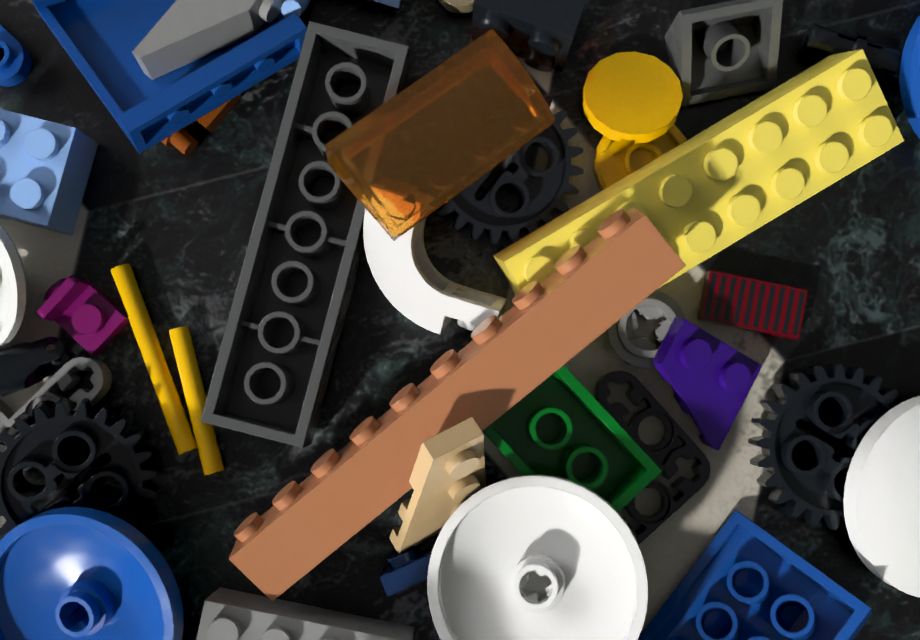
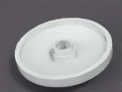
[843,396,920,598]
[427,475,648,640]

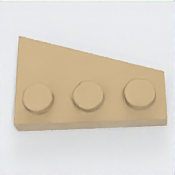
[389,417,486,555]

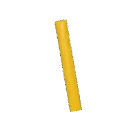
[169,326,224,476]

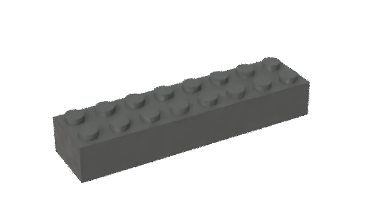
[200,21,412,448]

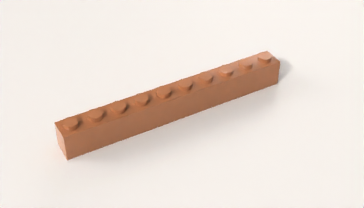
[229,207,686,602]

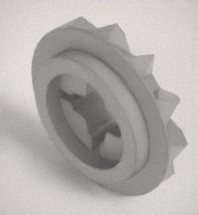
[606,290,685,368]

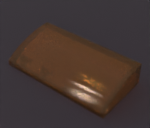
[325,29,555,241]

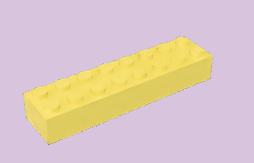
[493,49,904,295]

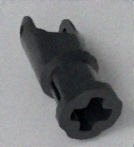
[0,336,70,397]

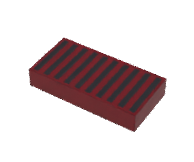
[697,270,808,340]

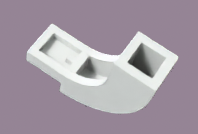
[363,182,507,335]

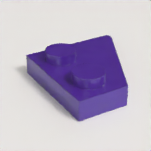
[652,317,762,451]

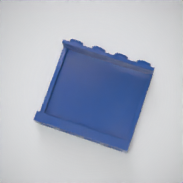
[32,0,307,154]

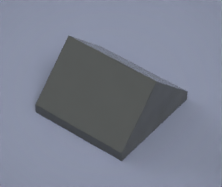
[664,0,783,107]

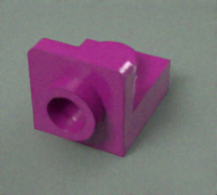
[37,275,129,356]

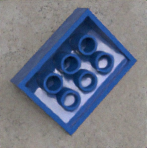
[638,510,872,640]

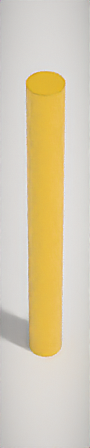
[111,264,197,455]

